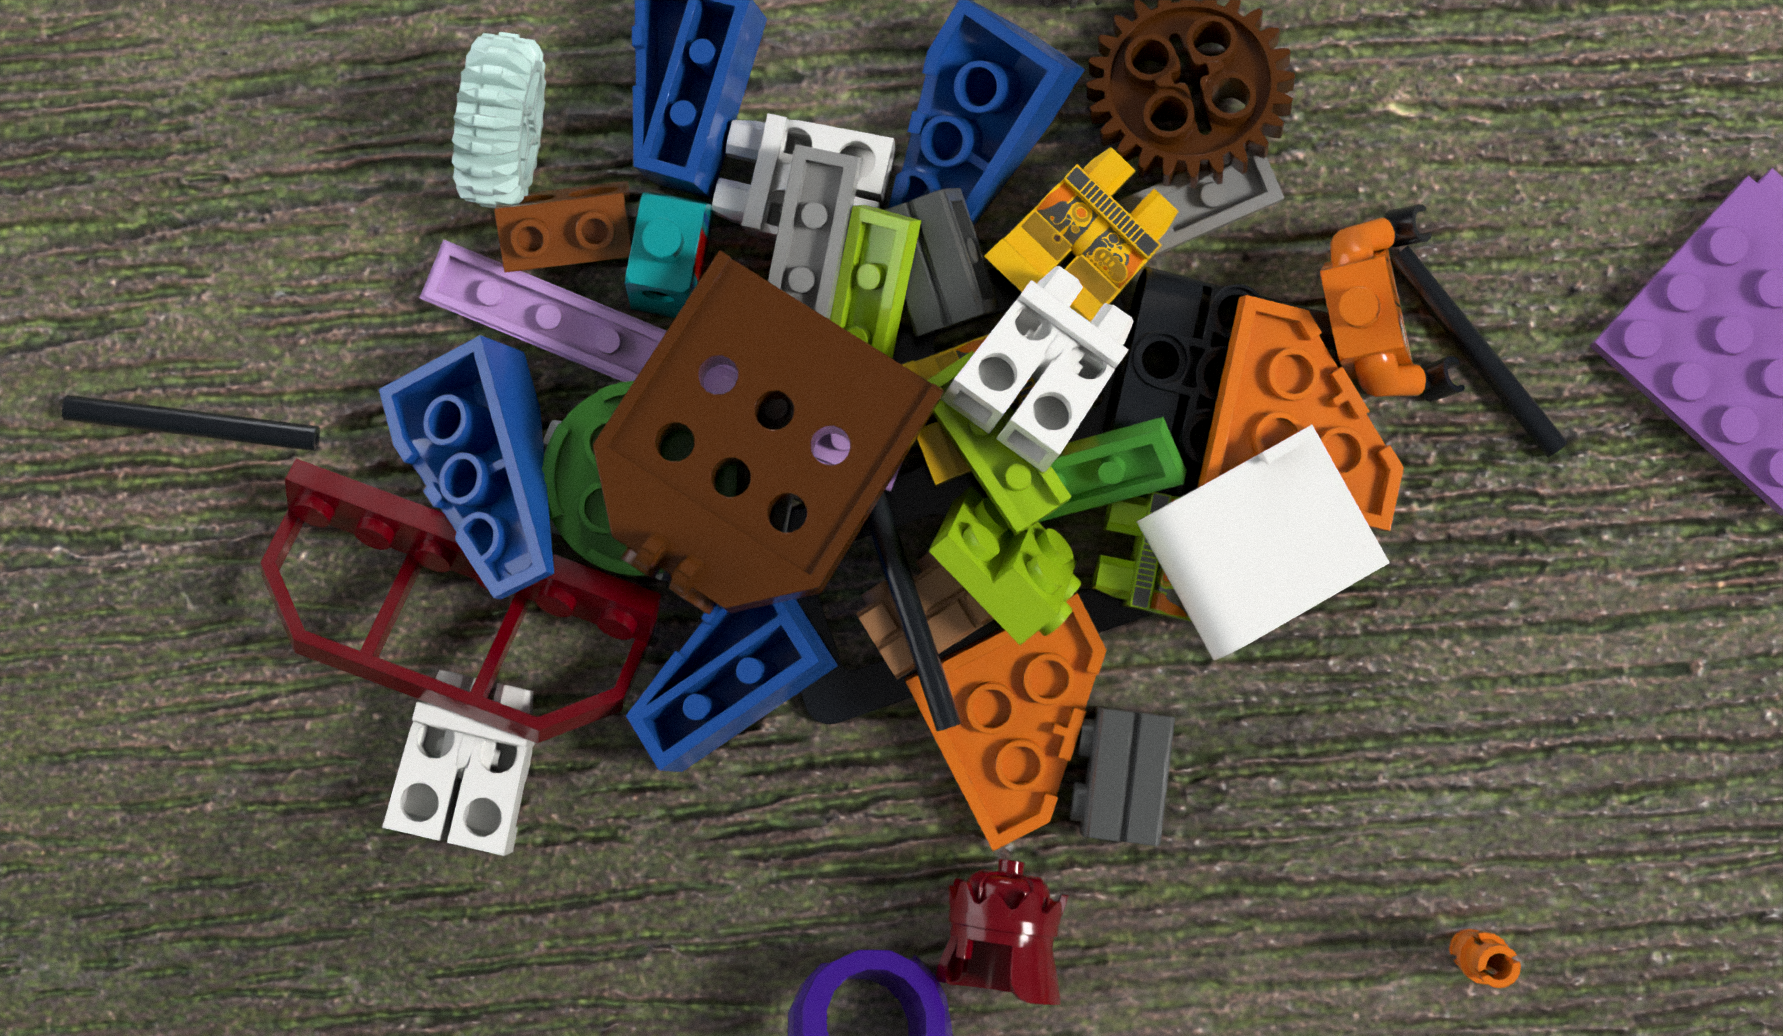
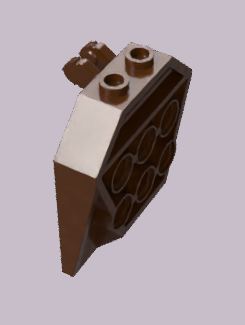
[593,250,944,615]

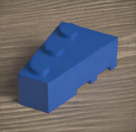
[632,0,767,199]
[626,599,838,772]

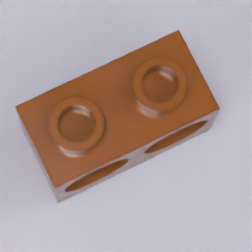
[494,181,635,273]

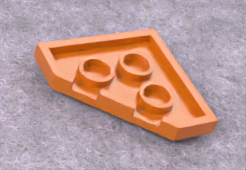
[1197,295,1404,531]
[904,592,1107,851]

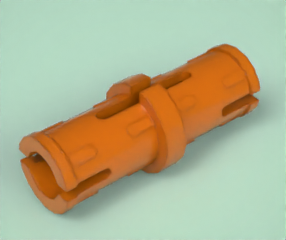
[1449,928,1521,988]

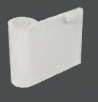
[1137,425,1390,660]

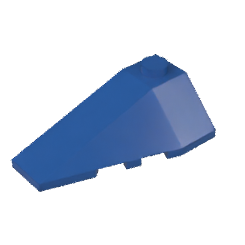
[888,0,1085,227]
[379,335,554,600]

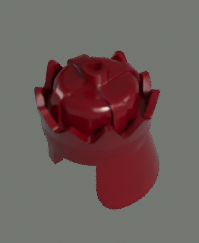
[936,859,1069,1005]

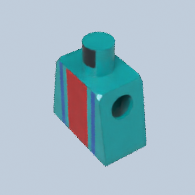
[625,192,714,318]

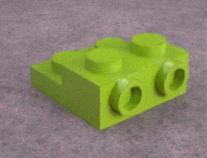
[929,486,1081,645]

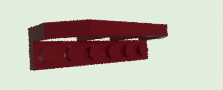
[260,458,661,743]

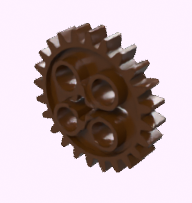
[1086,0,1295,188]

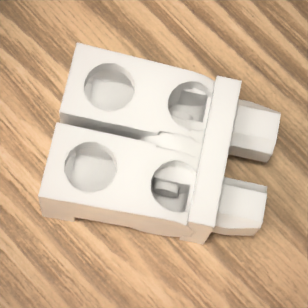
[711,113,896,242]
[941,266,1134,473]
[382,670,535,856]

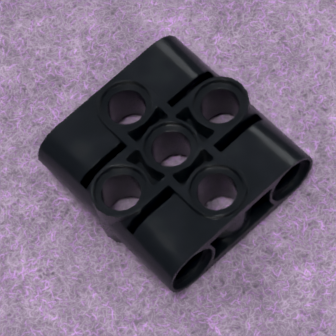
[1103,266,1331,472]

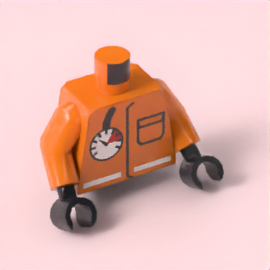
[1320,204,1465,402]

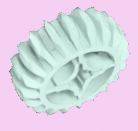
[451,32,546,208]

